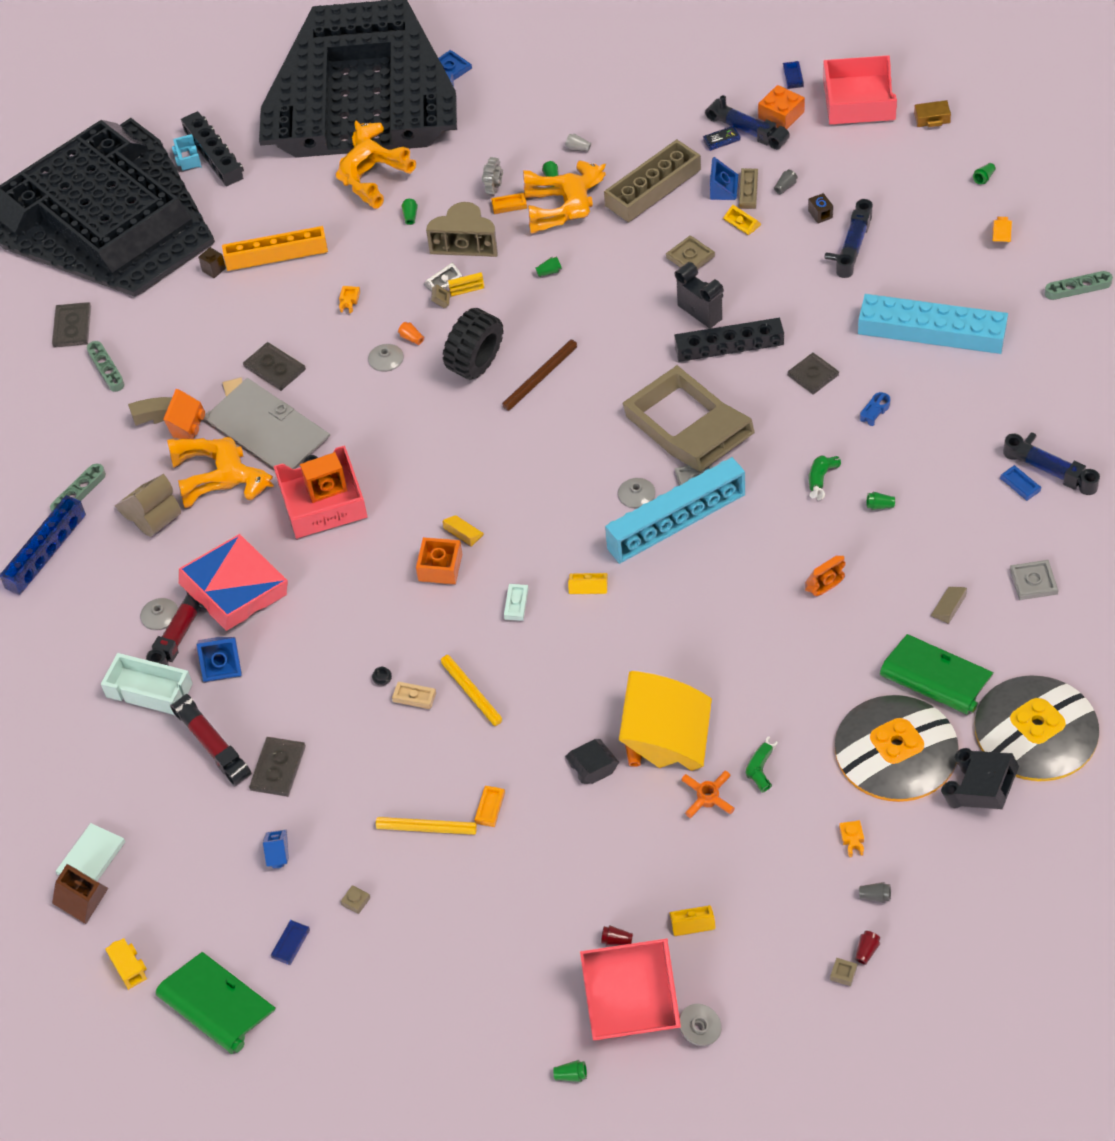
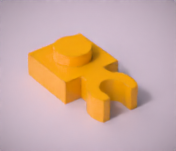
[339,286,360,313]
[839,820,864,857]

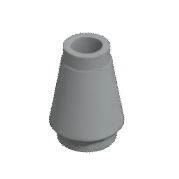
[565,133,591,152]

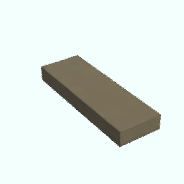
[739,168,758,209]

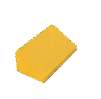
[723,204,761,235]
[442,515,484,547]
[568,573,608,594]
[669,905,716,936]

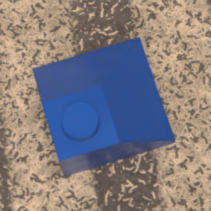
[196,637,242,682]

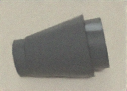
[774,169,798,194]
[859,882,891,903]

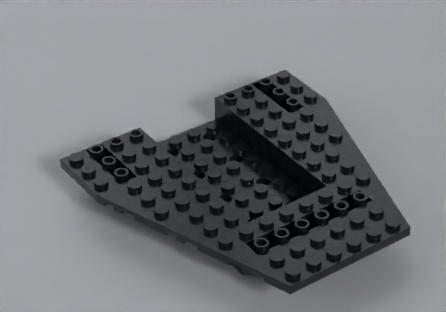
[259,0,457,158]
[0,118,215,297]

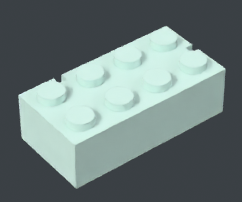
[101,653,193,715]

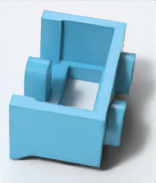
[172,134,202,171]

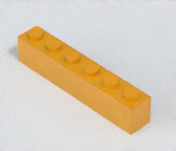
[222,226,328,271]

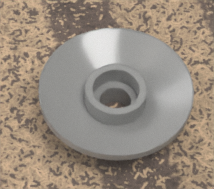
[368,344,404,372]
[618,478,655,508]
[140,598,178,630]
[680,1004,721,1046]

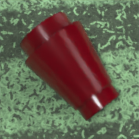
[601,925,633,946]
[855,930,881,965]

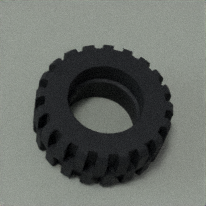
[442,308,504,380]

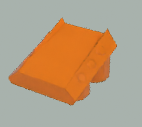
[805,555,846,596]

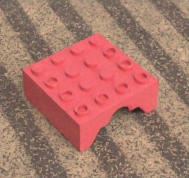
[823,55,897,125]
[274,445,368,539]
[580,938,681,1041]

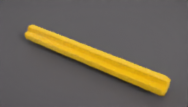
[441,655,502,726]
[375,817,477,835]

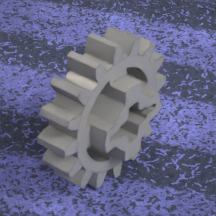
[482,157,503,194]

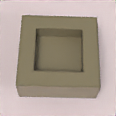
[431,284,450,308]
[341,885,370,914]
[830,957,857,986]

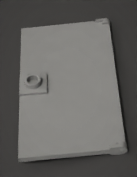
[203,378,330,469]

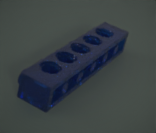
[0,495,86,595]

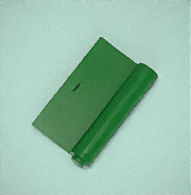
[880,634,994,715]
[156,952,276,1054]

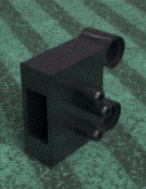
[674,262,724,329]
[941,748,1019,810]

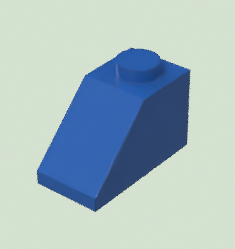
[263,829,289,868]

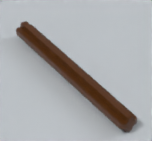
[502,339,577,411]

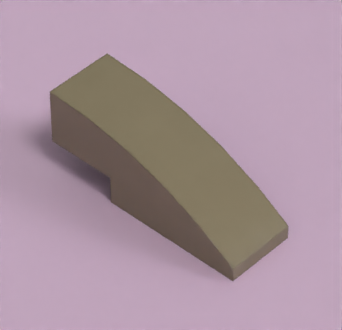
[128,397,172,426]

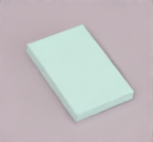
[56,823,125,881]

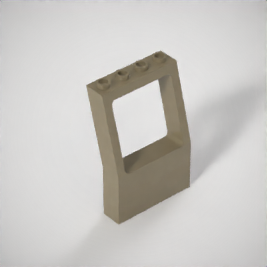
[623,365,755,472]

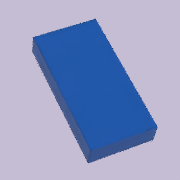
[1000,465,1041,501]

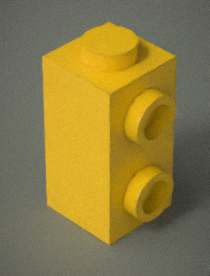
[105,938,147,990]

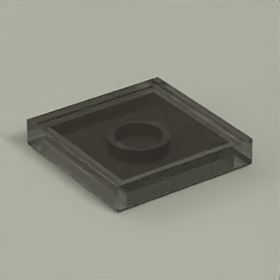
[787,352,839,395]

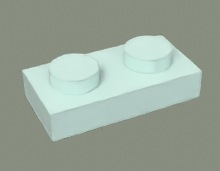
[504,584,529,621]

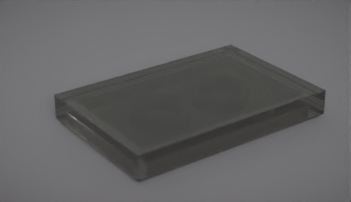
[52,302,91,348]
[243,342,306,391]
[249,737,306,797]

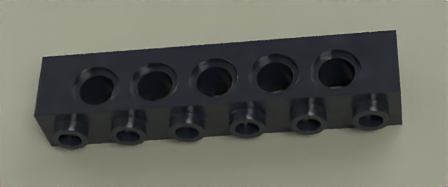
[181,111,244,187]
[674,317,784,362]

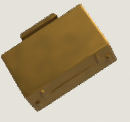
[914,100,951,128]

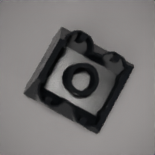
[565,739,619,784]

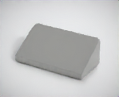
[424,262,463,291]

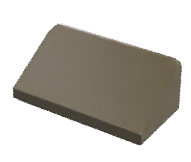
[931,587,967,624]

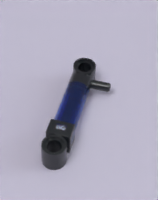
[705,95,790,150]
[824,199,873,278]
[1003,432,1100,495]

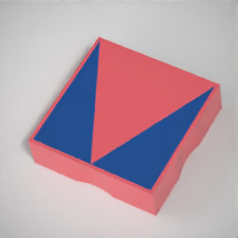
[178,534,288,631]

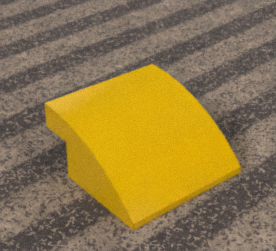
[619,671,712,771]

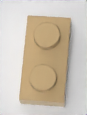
[392,682,436,709]

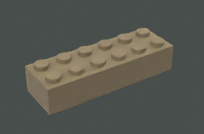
[604,139,701,223]

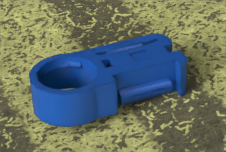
[860,392,890,426]

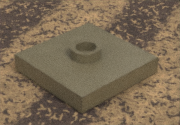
[666,235,715,269]

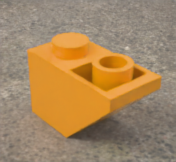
[992,216,1012,242]

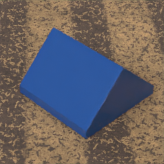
[710,157,739,200]

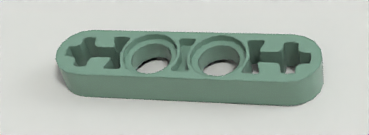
[1045,271,1113,300]
[87,341,125,392]
[50,464,106,518]

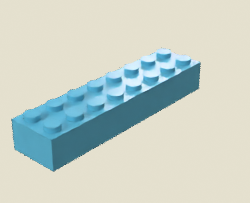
[858,294,1008,354]
[605,457,745,564]

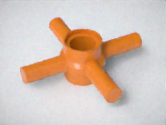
[681,770,735,818]

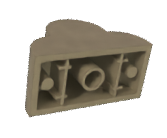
[426,202,498,257]
[114,474,181,537]

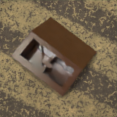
[52,864,108,924]

